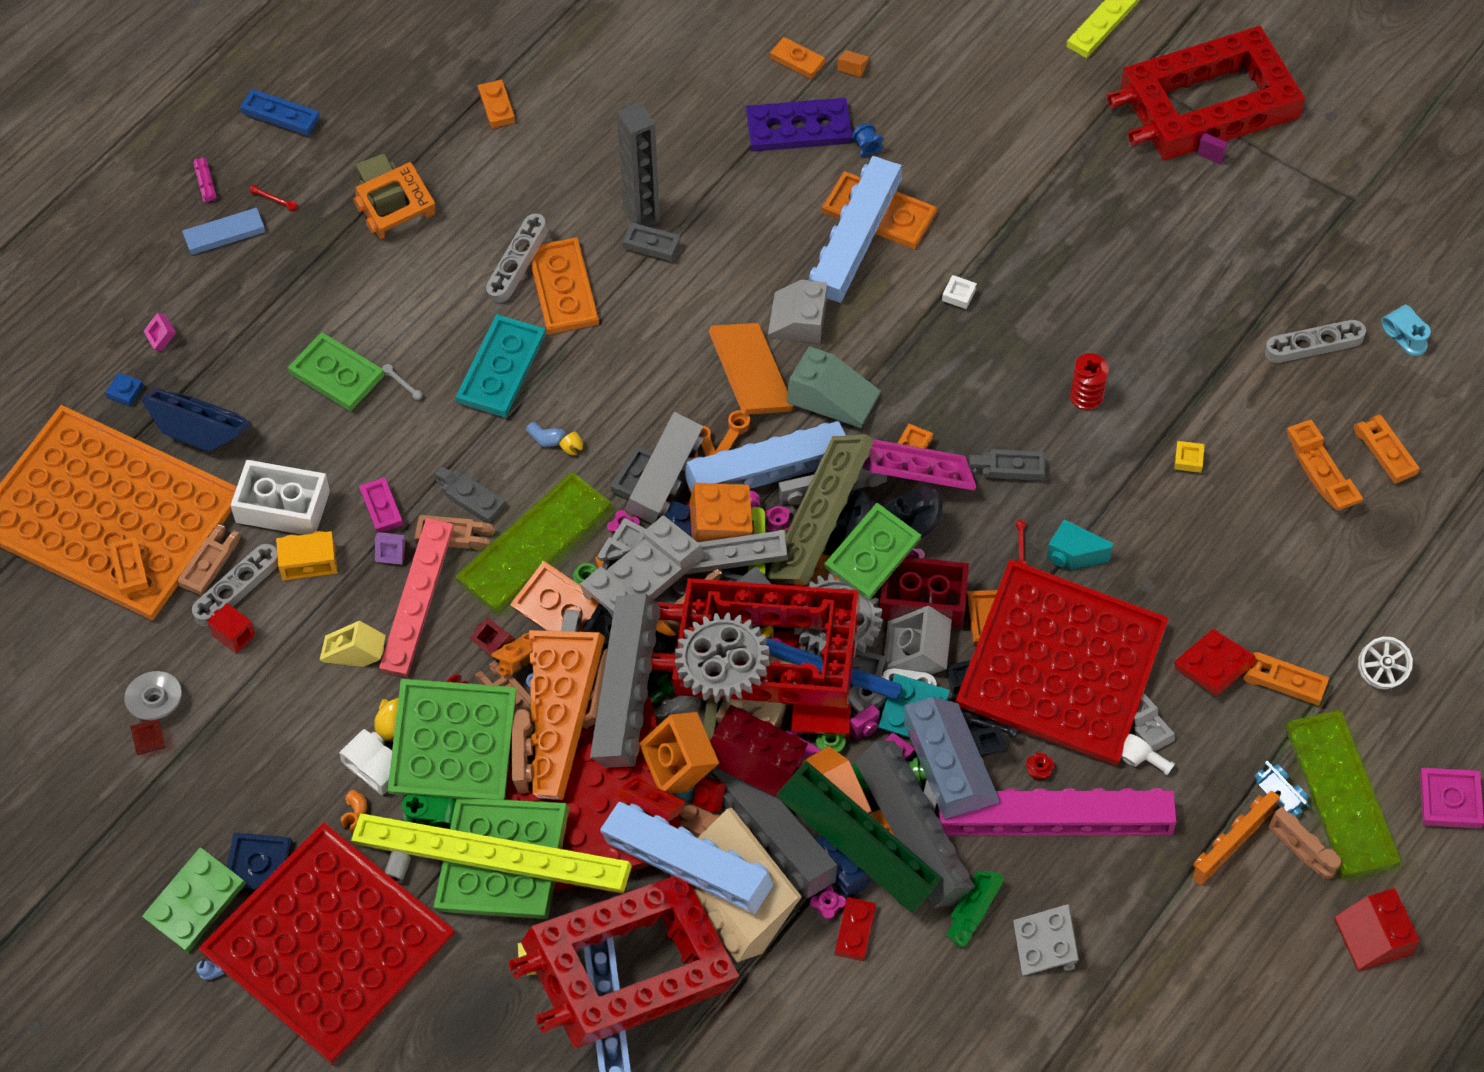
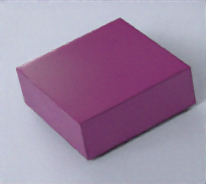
[1197,133,1227,165]

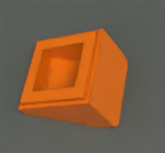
[837,50,869,77]

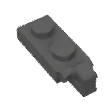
[968,449,1045,481]
[435,466,506,523]

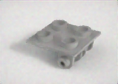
[1013,904,1079,976]

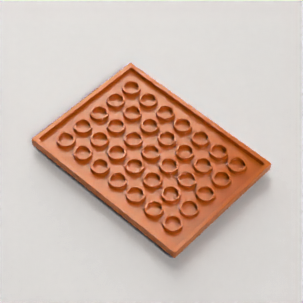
[0,405,237,621]

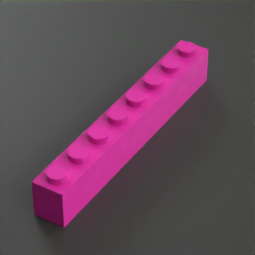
[938,788,1176,836]

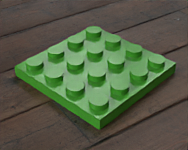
[387,679,517,800]
[433,798,570,919]

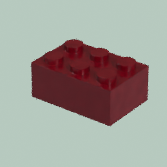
[879,557,969,628]
[710,704,808,799]

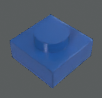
[105,372,144,407]

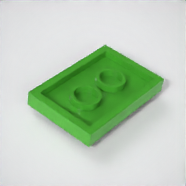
[288,332,385,412]
[824,503,921,600]
[142,847,246,953]

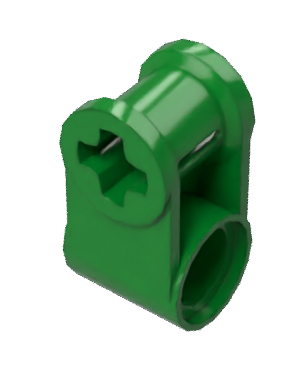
[402,794,456,829]

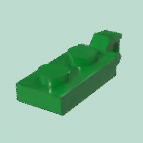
[946,871,1005,947]

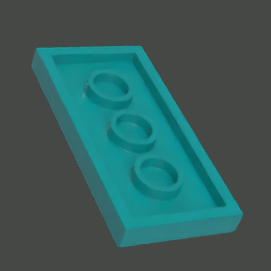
[456,314,546,418]

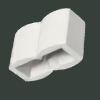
[339,729,392,796]

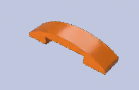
[1287,419,1363,511]

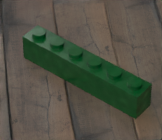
[776,760,942,913]

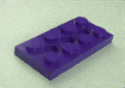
[746,98,852,152]

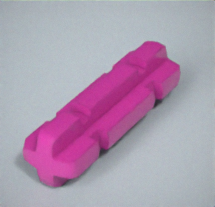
[193,157,216,203]

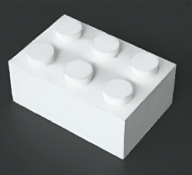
[230,460,330,535]

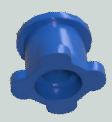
[852,124,884,158]

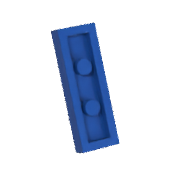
[240,89,320,136]

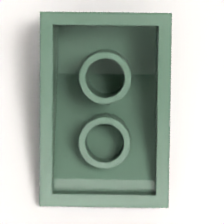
[786,346,881,428]

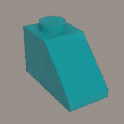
[1046,520,1114,570]

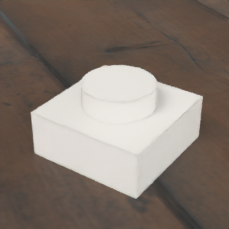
[942,275,977,309]

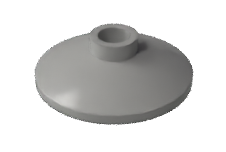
[124,671,182,720]

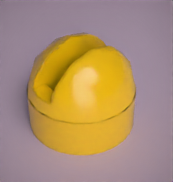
[559,432,583,456]

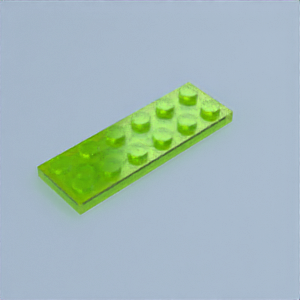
[455,471,612,614]
[1285,709,1401,880]

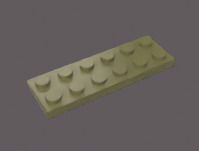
[766,434,874,585]

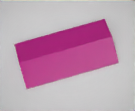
[862,439,976,490]

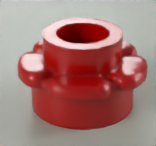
[1026,752,1054,780]

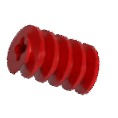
[1070,353,1109,410]

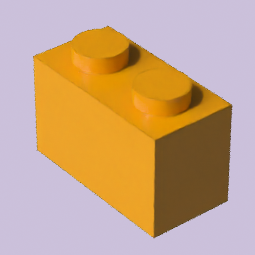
[276,531,338,581]

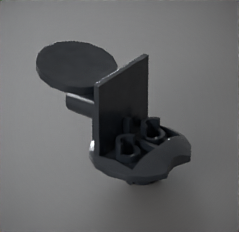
[827,486,943,554]

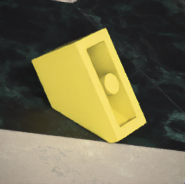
[320,621,386,667]

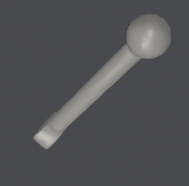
[382,364,423,400]

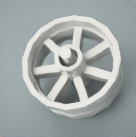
[1358,636,1413,689]

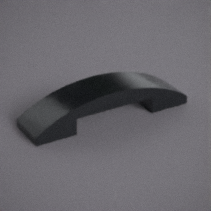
[945,660,1007,757]

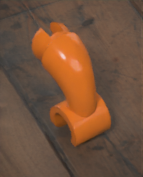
[341,790,367,834]

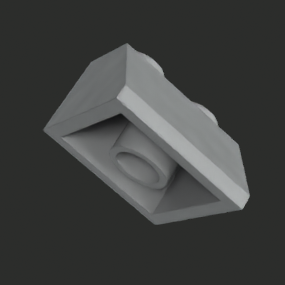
[768,280,827,344]
[883,606,952,675]

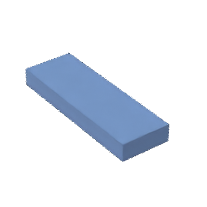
[182,208,265,255]

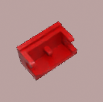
[792,704,851,739]

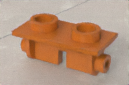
[491,632,533,676]

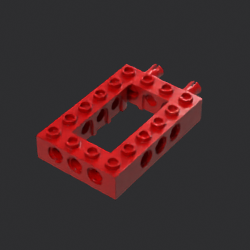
[1106,26,1305,161]
[651,578,860,708]
[509,876,739,1049]

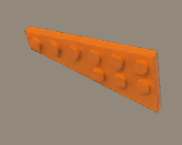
[529,630,605,800]

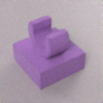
[375,532,405,565]

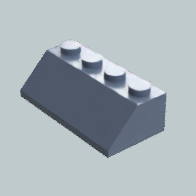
[904,697,999,819]

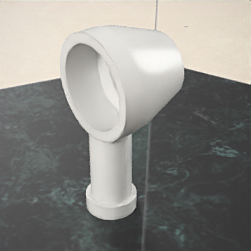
[1121,734,1175,775]

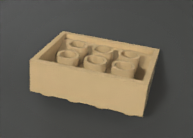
[670,808,802,962]

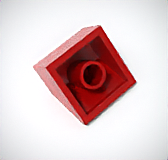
[1334,888,1420,972]

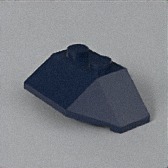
[142,388,251,451]

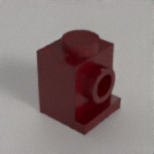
[469,617,516,662]

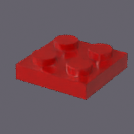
[1174,629,1256,696]

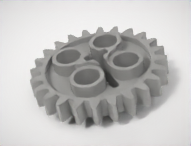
[793,573,882,658]
[675,613,770,702]

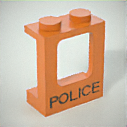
[353,162,435,240]

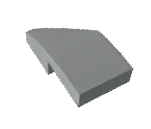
[597,518,646,561]
[1134,693,1175,752]

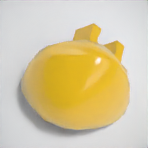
[374,698,399,743]

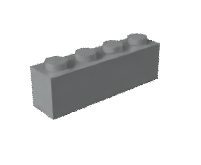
[624,412,703,524]

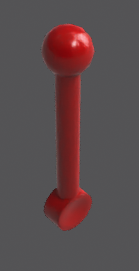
[249,185,297,212]
[1015,519,1027,565]

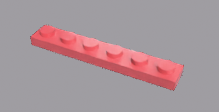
[379,518,454,678]

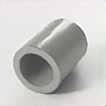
[385,851,411,884]

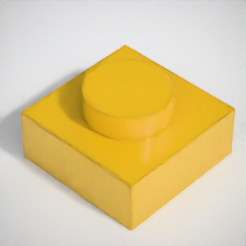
[1174,441,1205,473]

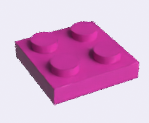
[1419,768,1484,828]

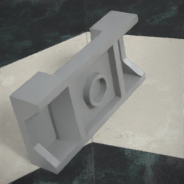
[580,515,704,617]

